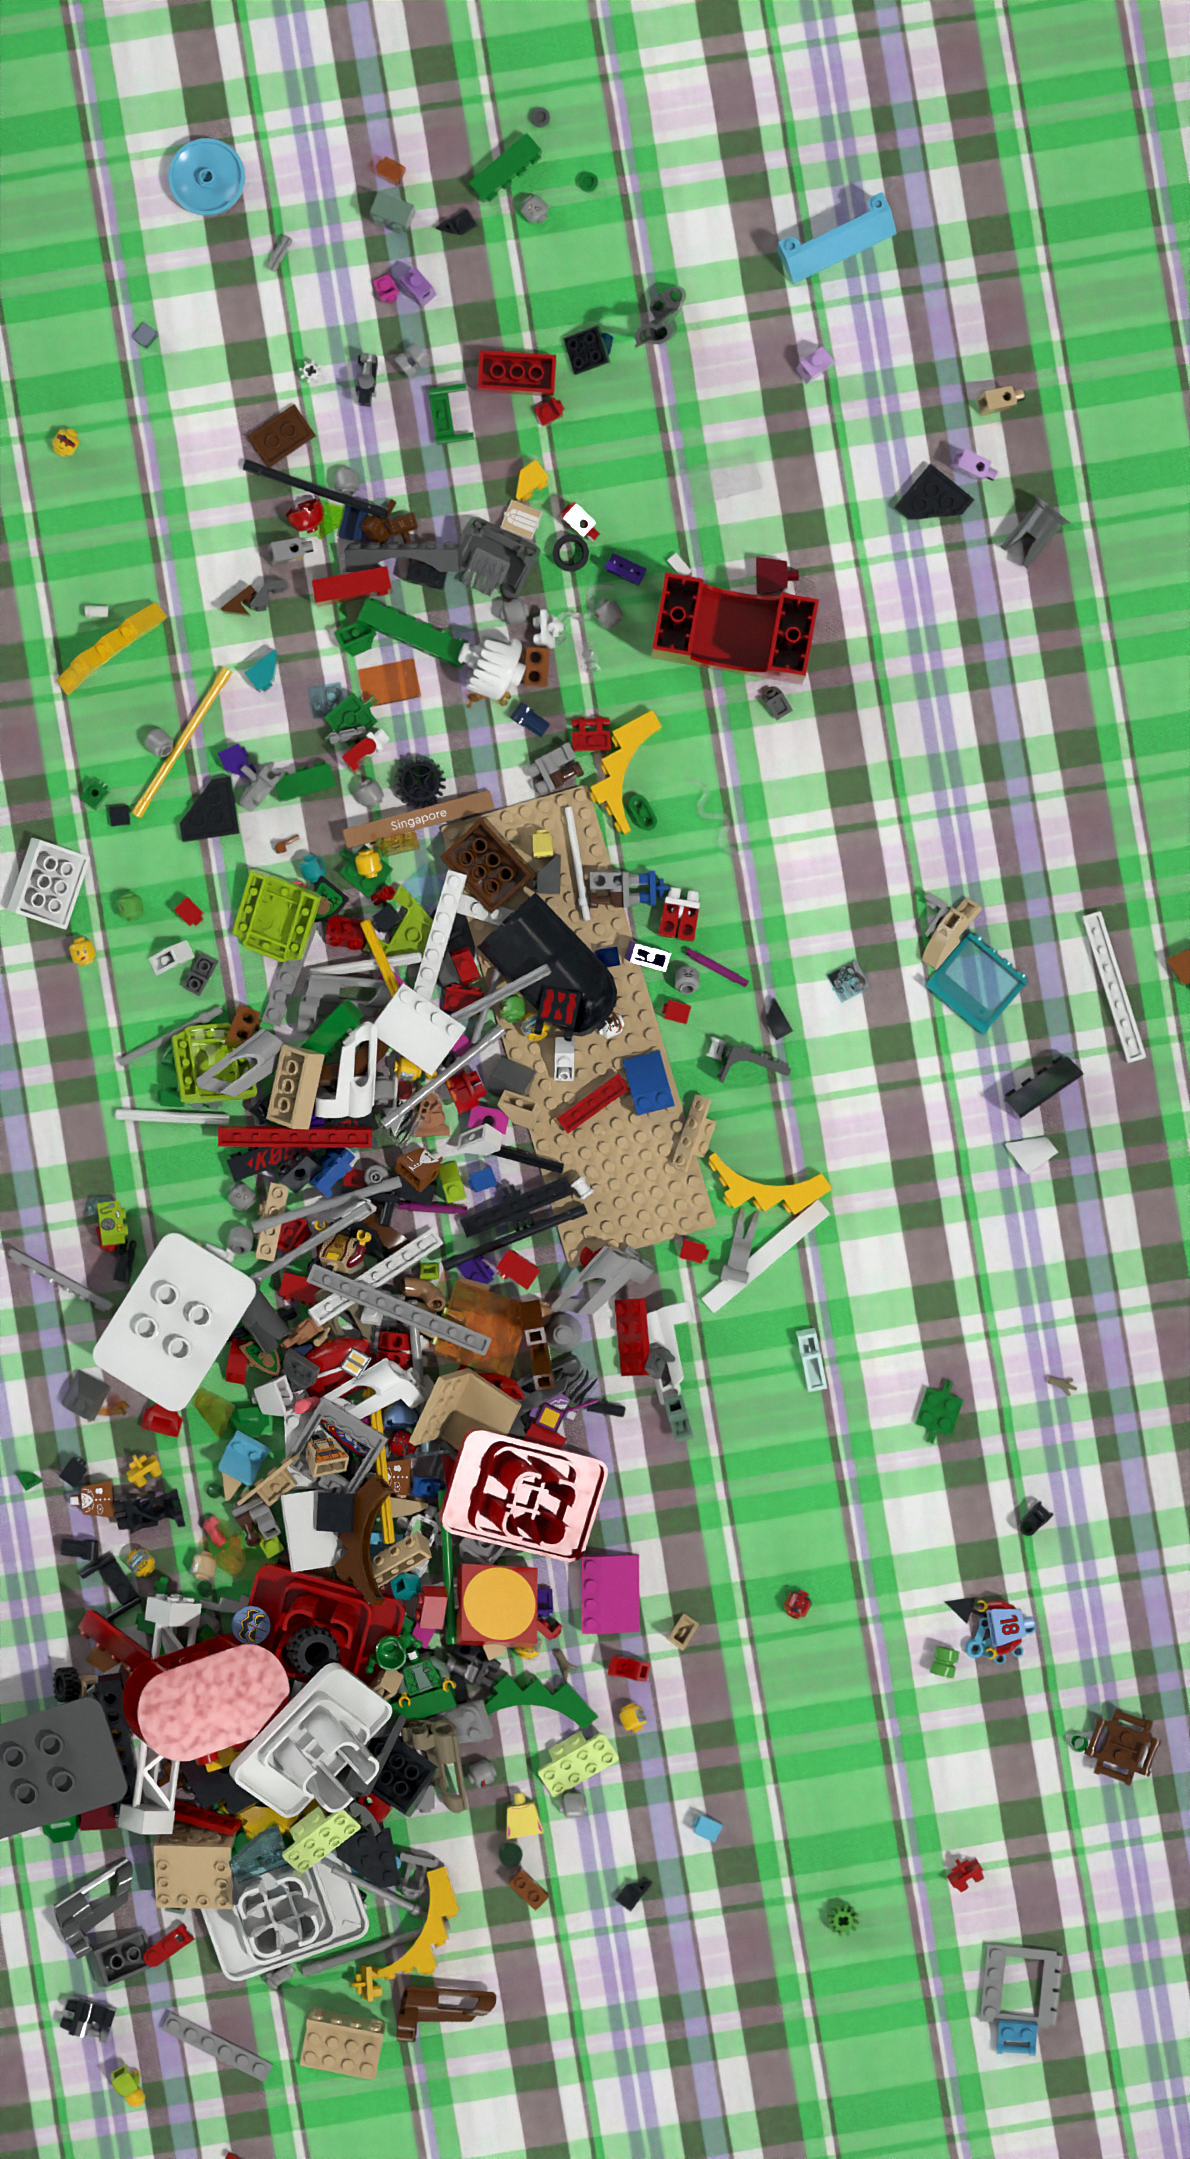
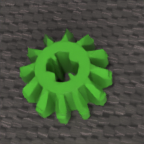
[827,1903,859,1936]

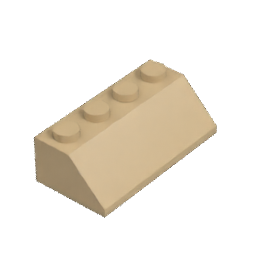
[266,1044,325,1129]

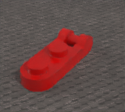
[143,1923,195,1967]

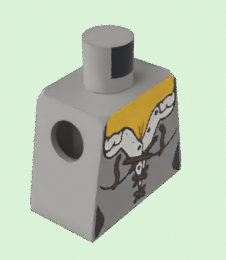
[267,537,314,567]

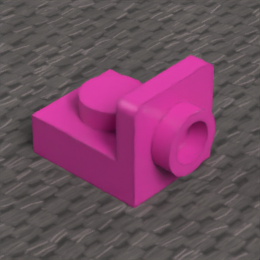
[373,274,400,304]

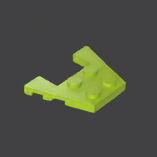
[363,885,434,959]

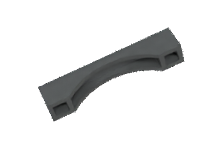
[344,541,462,572]

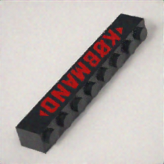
[227,1109,380,1182]

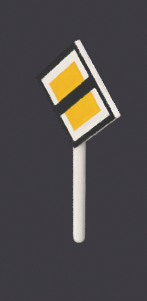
[317,1348,372,1379]

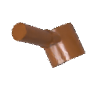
[275,834,300,854]

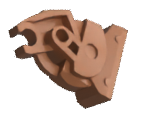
[411,1085,450,1137]
[280,1316,330,1350]

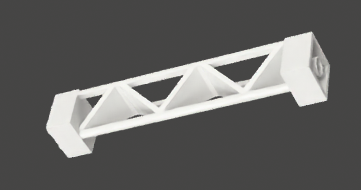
[118,1594,202,1834]

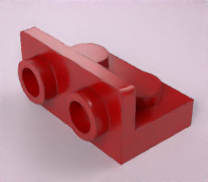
[325,916,365,950]
[443,984,485,1015]

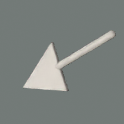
[383,1072,404,1136]

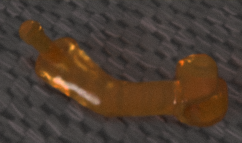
[467,691,511,708]
[87,1400,130,1422]

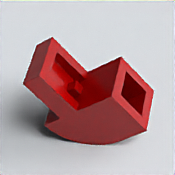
[225,1338,251,1385]
[607,1655,651,1682]

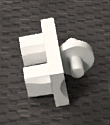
[533,609,564,649]

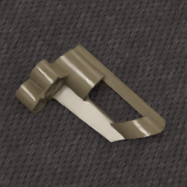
[314,1261,377,1344]
[401,1719,468,1814]

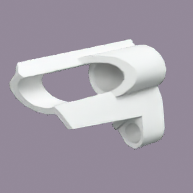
[314,1021,378,1118]
[647,1301,693,1405]
[320,1358,429,1420]

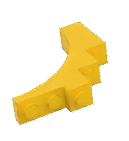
[56,602,167,695]
[589,710,662,835]
[708,1153,832,1215]
[219,1798,332,1845]
[377,1866,461,1981]

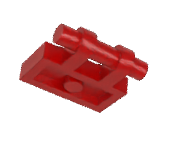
[571,716,611,752]

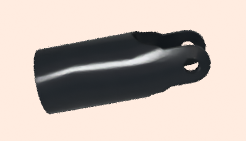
[112,1238,137,1283]

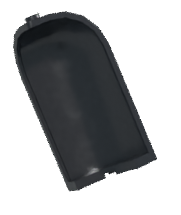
[477,892,617,1037]

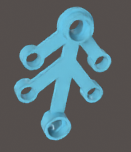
[965,1617,1036,1665]

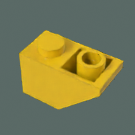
[516,459,550,502]

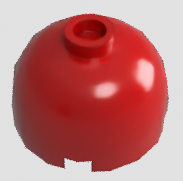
[285,498,324,533]

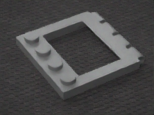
[287,1398,389,1494]
[979,1943,1064,2028]

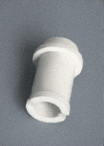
[85,604,109,619]

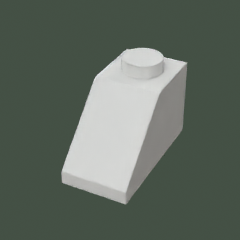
[148,940,195,976]
[457,1123,503,1156]

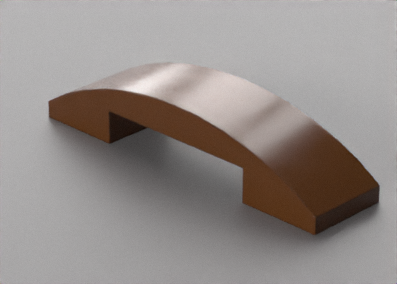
[358,1212,411,1253]

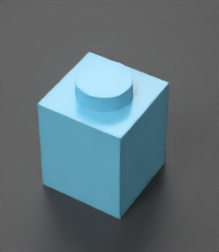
[692,1813,723,1843]

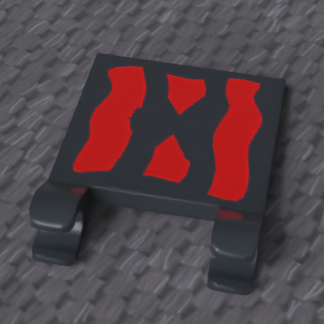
[534,986,581,1042]

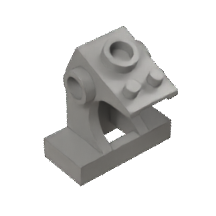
[399,1850,439,1900]

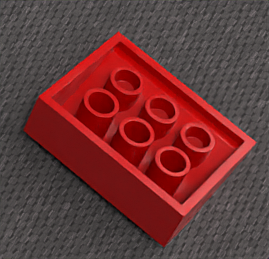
[78,1608,152,1672]

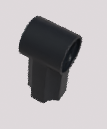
[61,1538,100,1561]

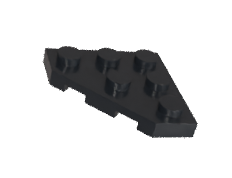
[894,463,975,521]
[180,776,240,843]
[335,1827,400,1889]

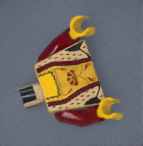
[314,1220,371,1273]

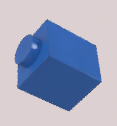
[468,1167,498,1193]

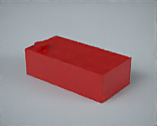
[477,350,556,396]
[311,566,393,607]
[495,1248,541,1290]

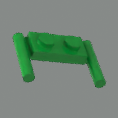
[428,383,474,445]

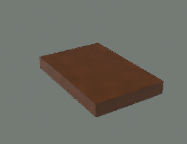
[247,404,316,468]

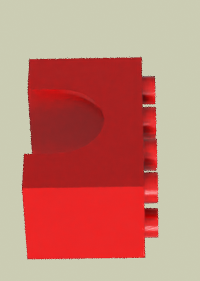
[651,572,819,685]

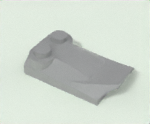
[459,1537,506,1565]
[424,1700,494,1744]

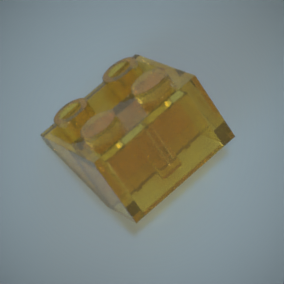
[216,1531,249,1578]

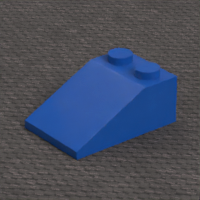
[623,1050,675,1116]

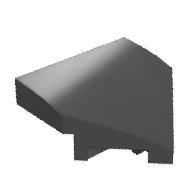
[279,1348,320,1392]

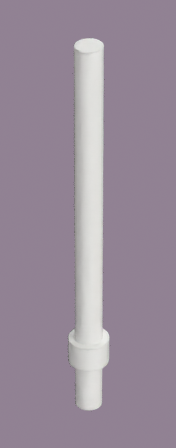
[565,807,591,921]

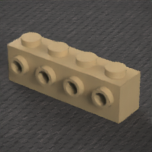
[370,1531,432,1588]

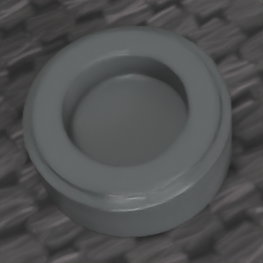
[531,107,550,128]

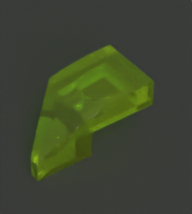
[318,502,345,539]

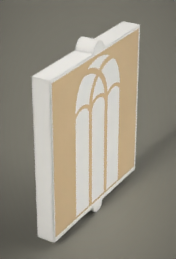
[500,500,543,541]

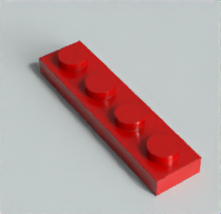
[557,1073,630,1134]
[173,1800,242,1836]

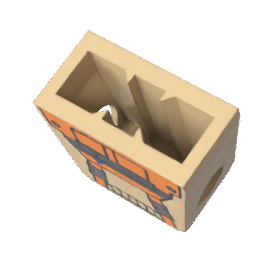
[976,386,1024,416]
[305,1434,349,1477]

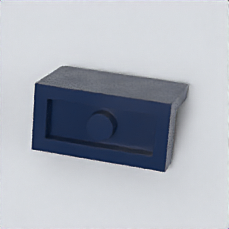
[339,505,368,542]

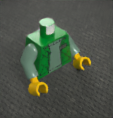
[398,1647,456,1708]

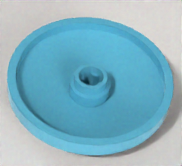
[168,138,245,216]

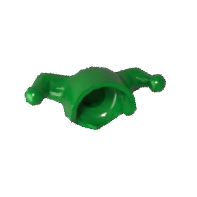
[365,1633,423,1673]

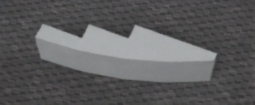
[199,1594,250,1613]

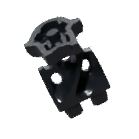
[113,1488,185,1534]

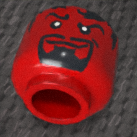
[388,1430,418,1458]
[784,1589,812,1620]

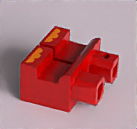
[445,1069,487,1114]

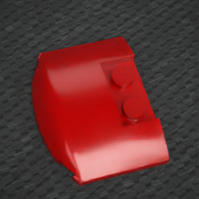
[305,1337,377,1398]

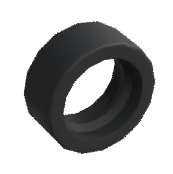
[553,534,589,572]

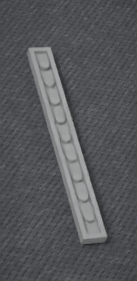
[306,1264,492,1356]

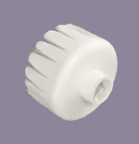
[458,635,526,700]

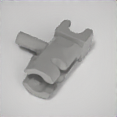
[240,761,285,812]

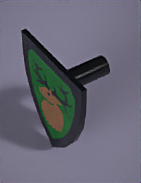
[313,876,350,923]

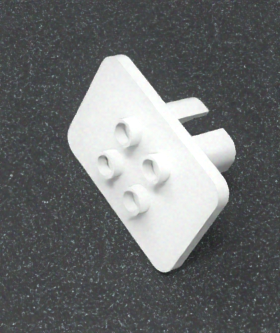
[93,1233,256,1411]
[229,1663,392,1818]
[201,1849,369,1981]

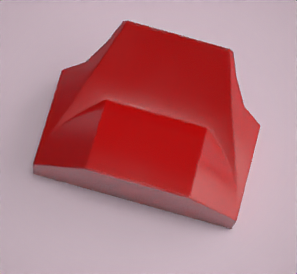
[277,1218,312,1253]
[141,1403,183,1438]

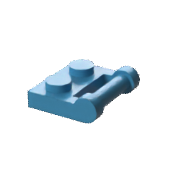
[996,2019,1038,2056]

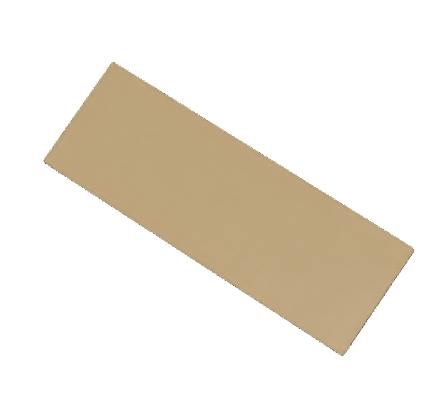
[441,785,716,1267]

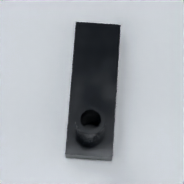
[341,1186,401,1227]

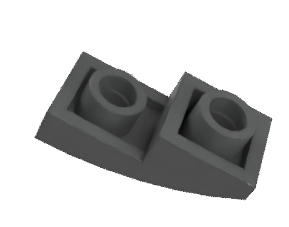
[183,952,219,996]

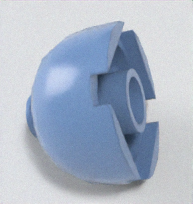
[382,1400,419,1432]

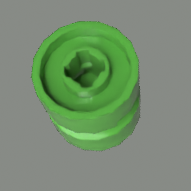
[930,1646,960,1678]

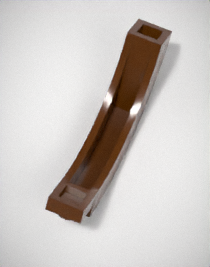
[318,1009,390,1087]

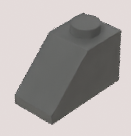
[533,855,561,894]

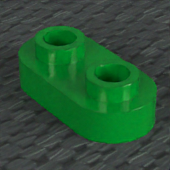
[629,795,657,831]

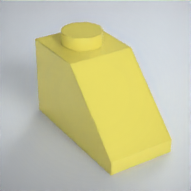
[532,830,553,859]

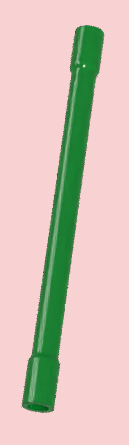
[438,1489,457,1644]

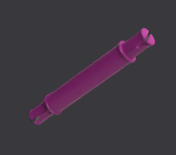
[685,948,749,988]
[398,1201,467,1215]

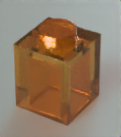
[375,156,406,187]

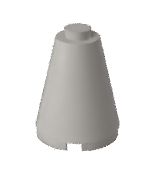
[545,1314,582,1352]

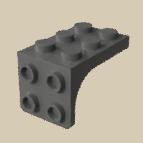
[717,1045,791,1083]

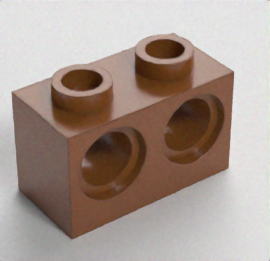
[521,647,550,687]
[224,1004,262,1049]
[508,1867,549,1911]

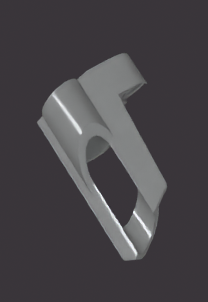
[297,974,392,1034]
[196,1028,284,1097]
[551,1246,655,1314]

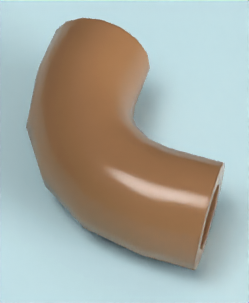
[400,1277,446,1312]

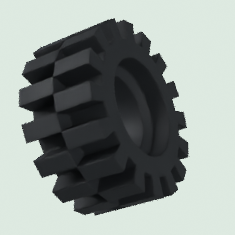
[53,1667,81,1703]

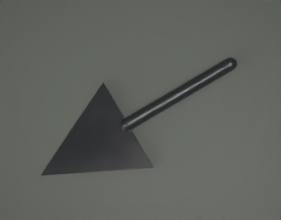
[945,1597,987,1624]

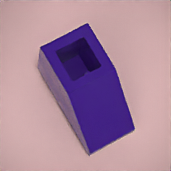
[217,744,257,780]

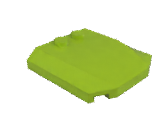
[232,870,322,962]
[171,1023,257,1104]

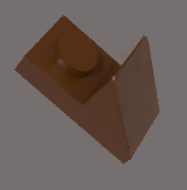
[221,585,256,617]

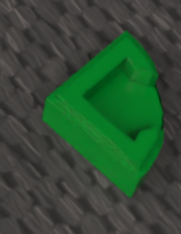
[17,1472,43,1491]

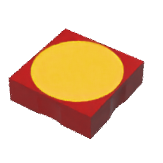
[457,1564,538,1648]

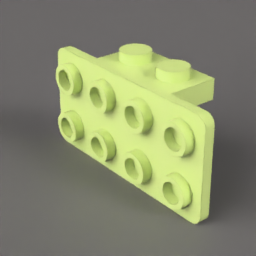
[538,1731,619,1797]
[282,1806,361,1873]

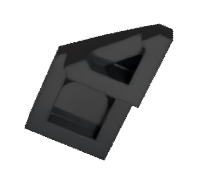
[436,209,478,236]
[615,1880,653,1912]

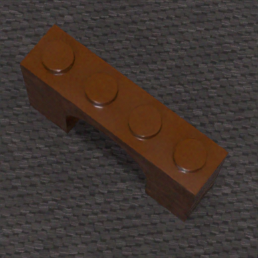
[521,1300,555,1391]

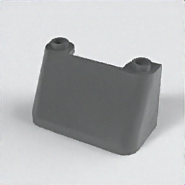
[458,517,541,599]

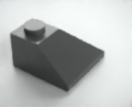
[62,1370,111,1421]

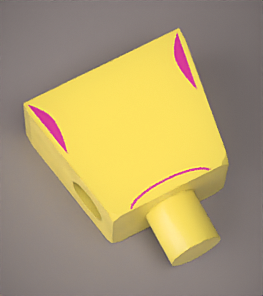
[507,1792,544,1839]

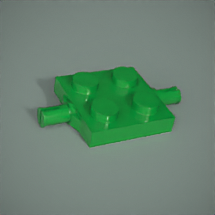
[324,693,378,746]
[339,844,393,898]
[916,1379,964,1444]

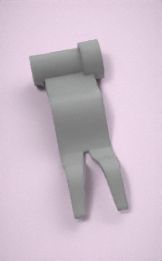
[720,1208,759,1284]

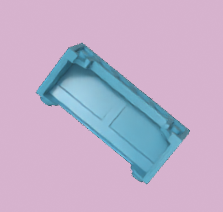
[777,192,897,285]

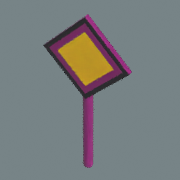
[534,1399,599,1434]

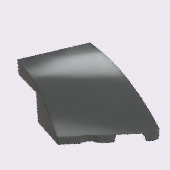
[344,1801,381,1836]

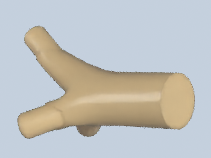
[313,1327,336,1346]

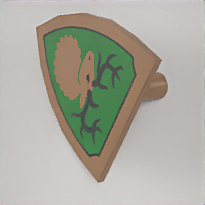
[239,1340,280,1377]

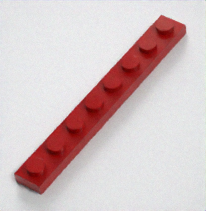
[218,1126,372,1148]

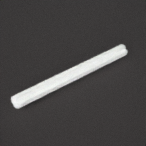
[309,952,422,976]
[115,1109,230,1125]

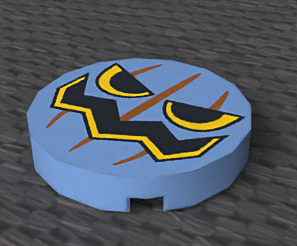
[231,1606,271,1644]

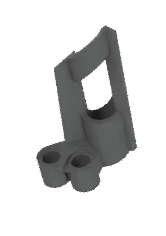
[635,286,686,348]
[508,1355,581,1438]

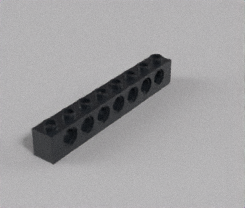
[95,1673,142,1818]

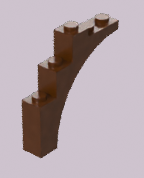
[333,1476,393,1605]

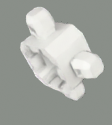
[396,1505,442,1547]

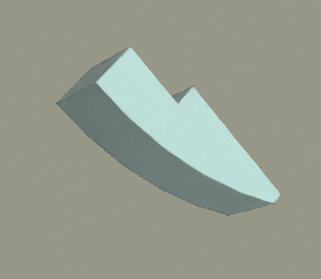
[796,1328,827,1392]

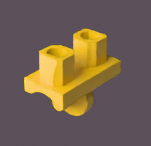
[126,1454,162,1488]
[350,1964,382,2002]

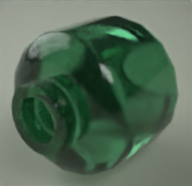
[498,1840,523,1867]

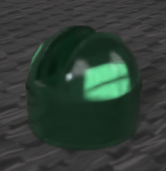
[207,1483,222,1499]
[197,1581,213,1598]

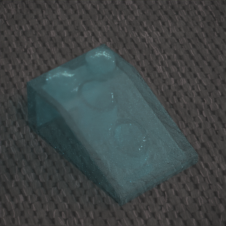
[228,1826,289,1883]

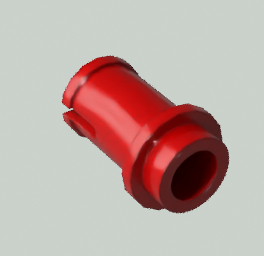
[371,886,395,906]

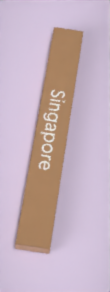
[342,790,495,849]

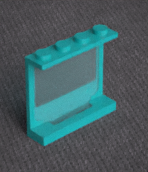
[924,933,1029,1035]

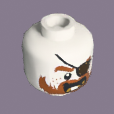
[596,1011,624,1039]

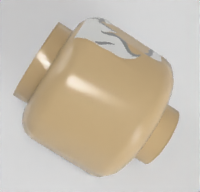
[190,1551,218,1581]

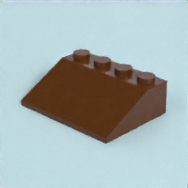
[440,817,536,914]

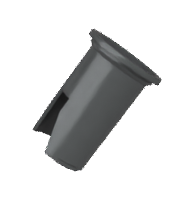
[1000,495,1070,569]
[240,1281,292,1355]

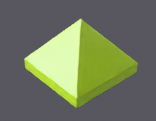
[420,1264,440,1281]

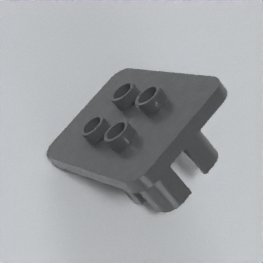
[0,1696,128,1839]

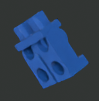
[310,1148,355,1198]

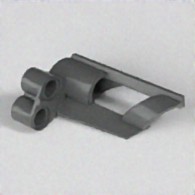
[336,1715,406,1802]
[53,1858,133,1960]

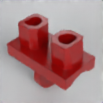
[947,1858,984,1893]

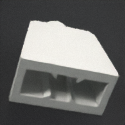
[252,1375,295,1416]

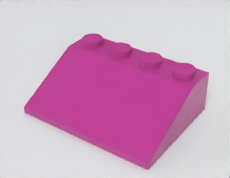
[582,1555,640,1634]

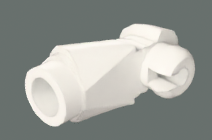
[204,1243,235,1264]

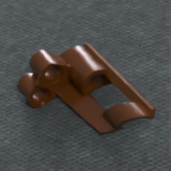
[396,1986,496,2043]

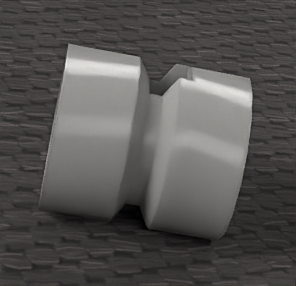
[394,342,430,379]

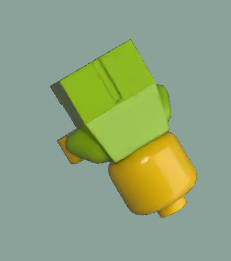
[110,2064,145,2107]

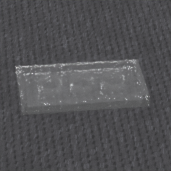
[679,450,763,508]

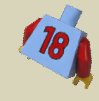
[977,1600,1034,1660]

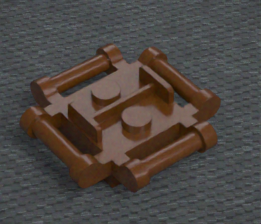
[1084,1708,1162,1786]

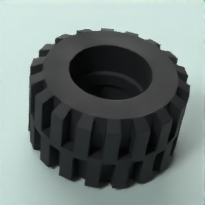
[286,1624,340,1678]

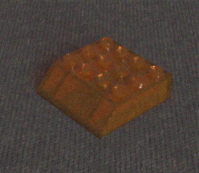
[433,1280,524,1377]

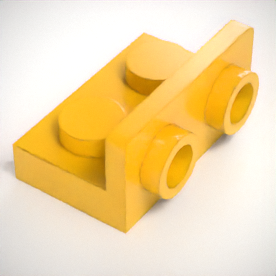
[205,1746,242,1772]

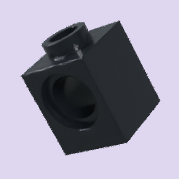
[58,1456,89,1487]

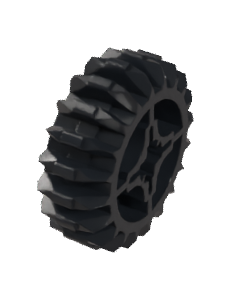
[394,757,446,808]

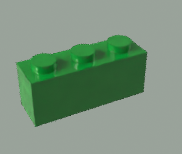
[276,761,336,802]

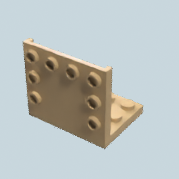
[409,1368,522,1450]
[153,1819,237,1909]
[300,2007,386,2080]

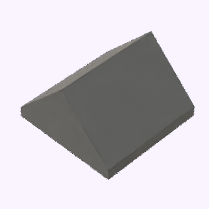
[488,1056,537,1097]

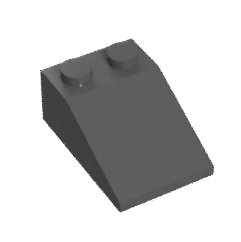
[87,1929,152,1987]

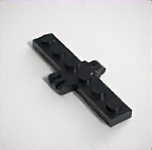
[460,1176,573,1238]

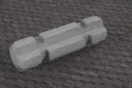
[267,235,292,272]
[329,726,367,744]

